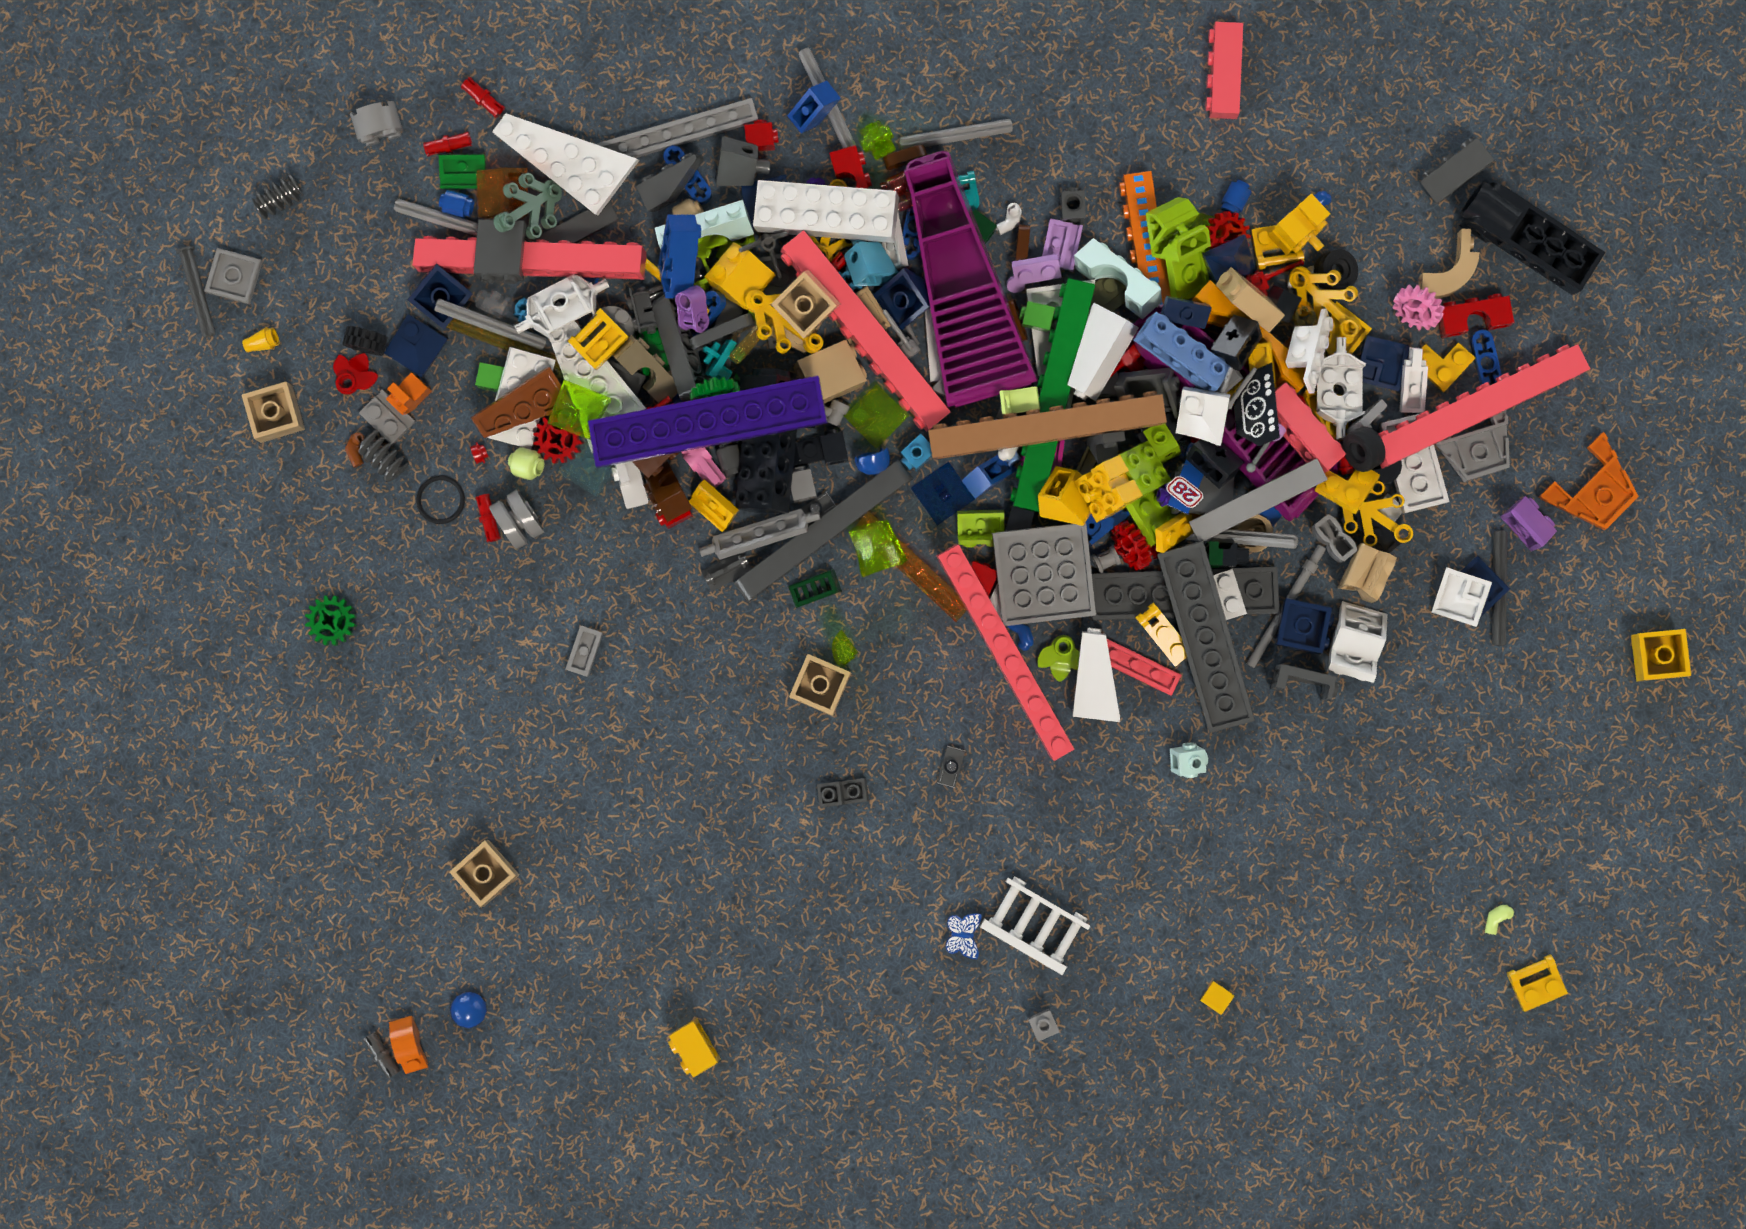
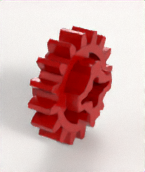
[1206,211,1251,250]
[533,413,584,464]
[1111,521,1152,570]

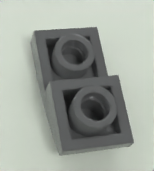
[817,778,869,808]

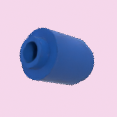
[1221,180,1252,213]
[439,190,475,218]

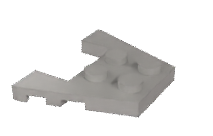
[1436,410,1510,482]

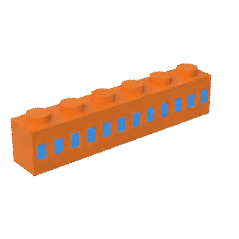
[1119,171,1171,305]

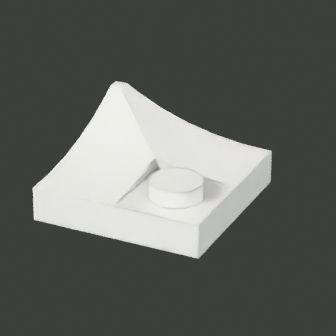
[1176,387,1230,446]
[1432,567,1492,627]

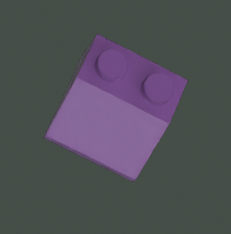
[1500,496,1557,551]

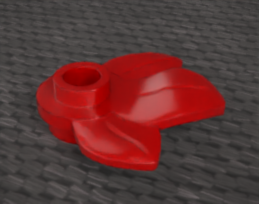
[333,353,378,395]

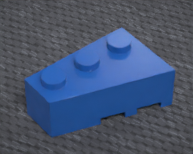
[658,215,701,298]

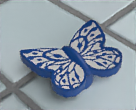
[945,913,982,959]

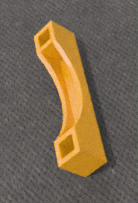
[1191,280,1306,393]

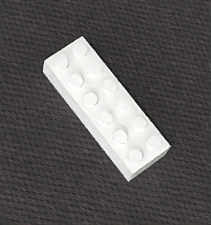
[753,180,899,243]

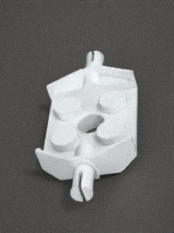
[514,274,609,338]
[1316,337,1366,440]

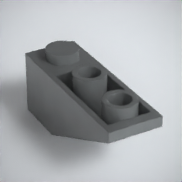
[636,153,704,212]

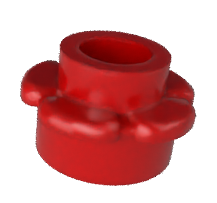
[470,442,488,464]

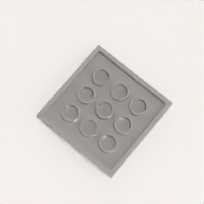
[992,523,1096,626]

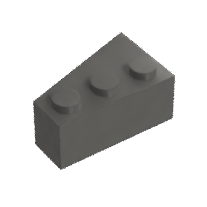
[1420,138,1496,204]

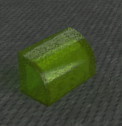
[832,629,859,668]

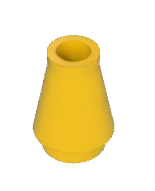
[242,327,279,353]

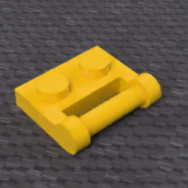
[1251,225,1304,270]
[567,308,630,370]
[1507,954,1568,1012]

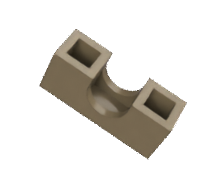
[612,335,678,403]

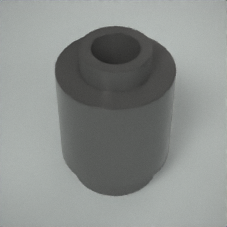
[716,442,740,478]

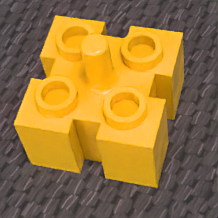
[1268,193,1330,256]
[1074,455,1143,523]

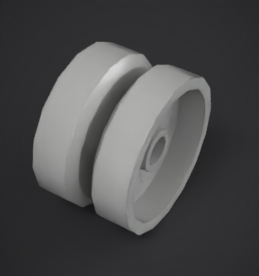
[489,489,545,550]

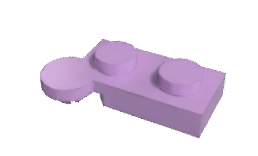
[1007,254,1062,293]

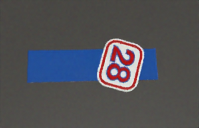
[1166,444,1204,514]

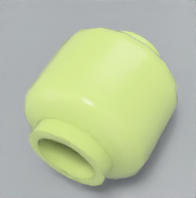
[508,447,544,480]

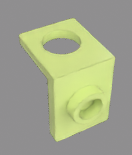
[999,387,1040,414]

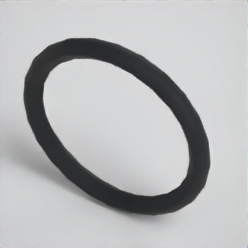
[416,476,465,524]

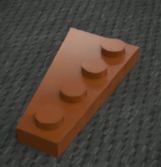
[470,367,574,438]

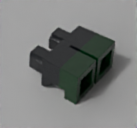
[1205,541,1249,569]

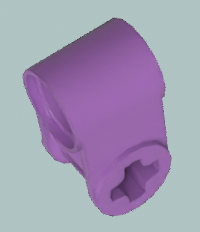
[675,285,709,333]

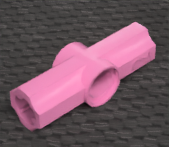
[681,447,726,488]

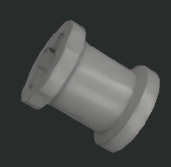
[1091,546,1121,574]

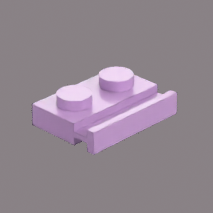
[1042,219,1083,272]

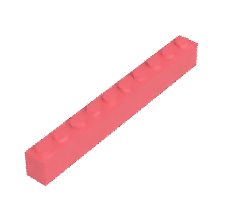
[780,230,951,432]
[413,236,647,280]
[1378,344,1590,469]
[936,544,1074,761]

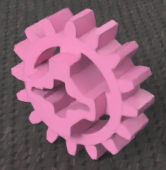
[1393,285,1445,330]

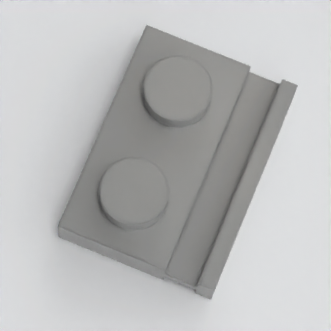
[359,389,416,446]

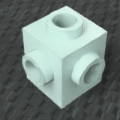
[1170,742,1208,778]

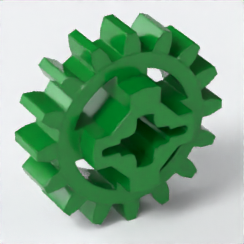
[689,377,740,400]
[305,595,357,646]

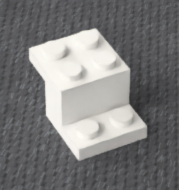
[1328,601,1387,683]

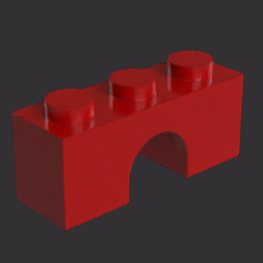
[829,145,872,189]
[1438,293,1515,338]

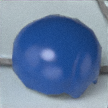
[854,447,890,475]
[450,992,487,1028]

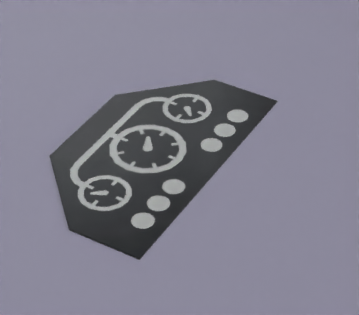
[1234,363,1280,446]

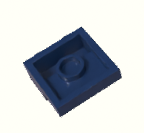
[1276,598,1334,655]

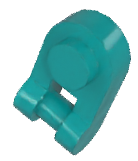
[959,171,979,212]

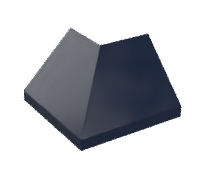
[1202,234,1256,284]
[407,264,473,329]
[873,268,930,331]

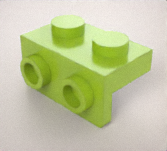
[957,510,1004,547]

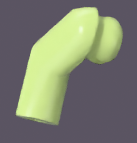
[1485,905,1514,935]

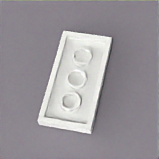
[487,347,556,449]
[1379,413,1449,514]

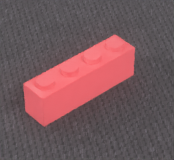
[1205,22,1243,119]
[1275,382,1346,473]

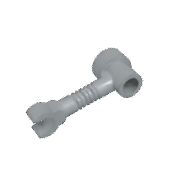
[825,399,850,427]

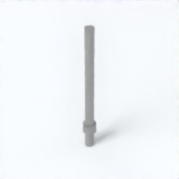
[1246,545,1326,668]

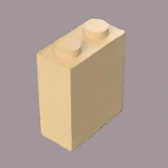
[1215,267,1285,333]
[793,340,867,404]

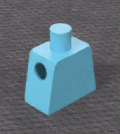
[844,239,899,286]

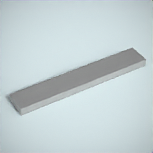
[1189,459,1328,542]

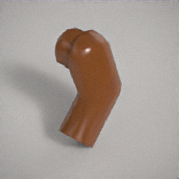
[345,432,365,468]

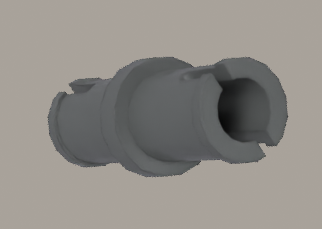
[362,1031,401,1079]

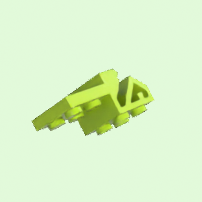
[1146,197,1211,300]
[1120,441,1177,547]

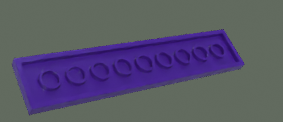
[588,376,828,468]

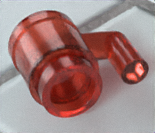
[879,170,913,212]

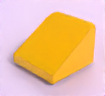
[1200,981,1235,1015]

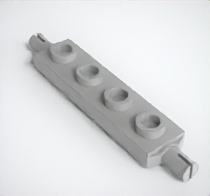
[699,509,821,560]

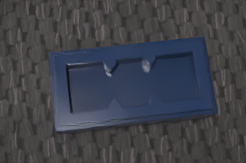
[1161,296,1212,329]

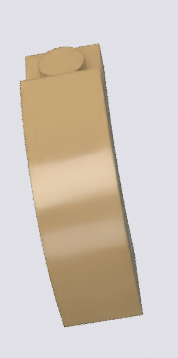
[1418,229,1480,299]

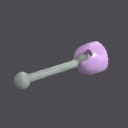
[1246,424,1286,472]

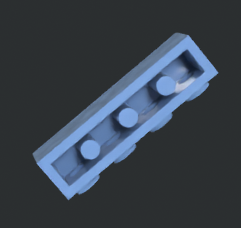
[1134,312,1231,392]

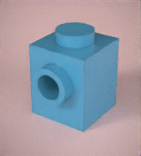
[900,434,932,472]

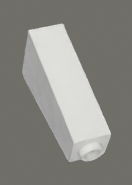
[1068,303,1139,401]
[1072,628,1120,722]

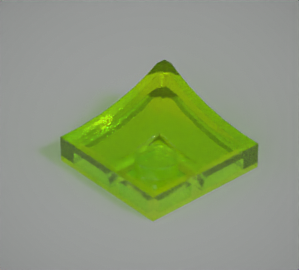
[548,380,612,440]
[844,384,909,449]
[849,519,907,577]

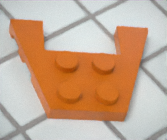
[1539,432,1639,530]

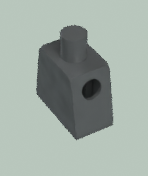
[716,136,770,186]

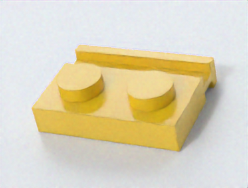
[689,479,739,533]

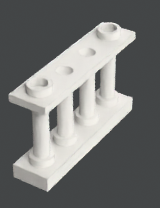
[980,876,1090,975]

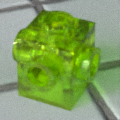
[859,120,896,160]

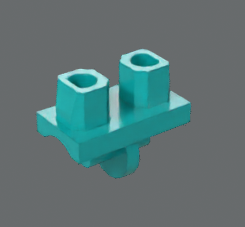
[702,339,744,381]

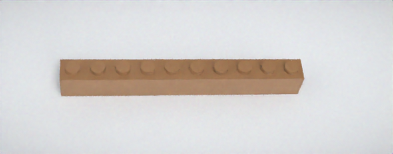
[928,391,1167,460]

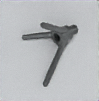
[739,231,788,280]

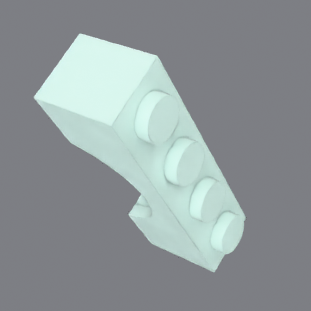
[655,200,754,249]
[1074,238,1162,319]

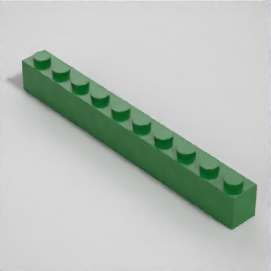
[1010,278,1095,513]

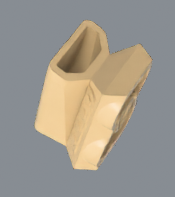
[1337,543,1397,603]

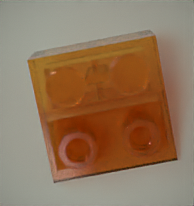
[476,168,529,219]

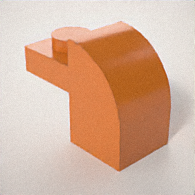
[386,372,432,415]
[389,1015,428,1074]

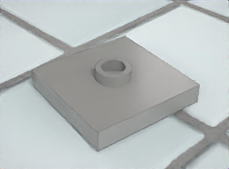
[204,248,263,305]

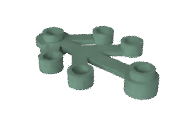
[494,173,562,239]

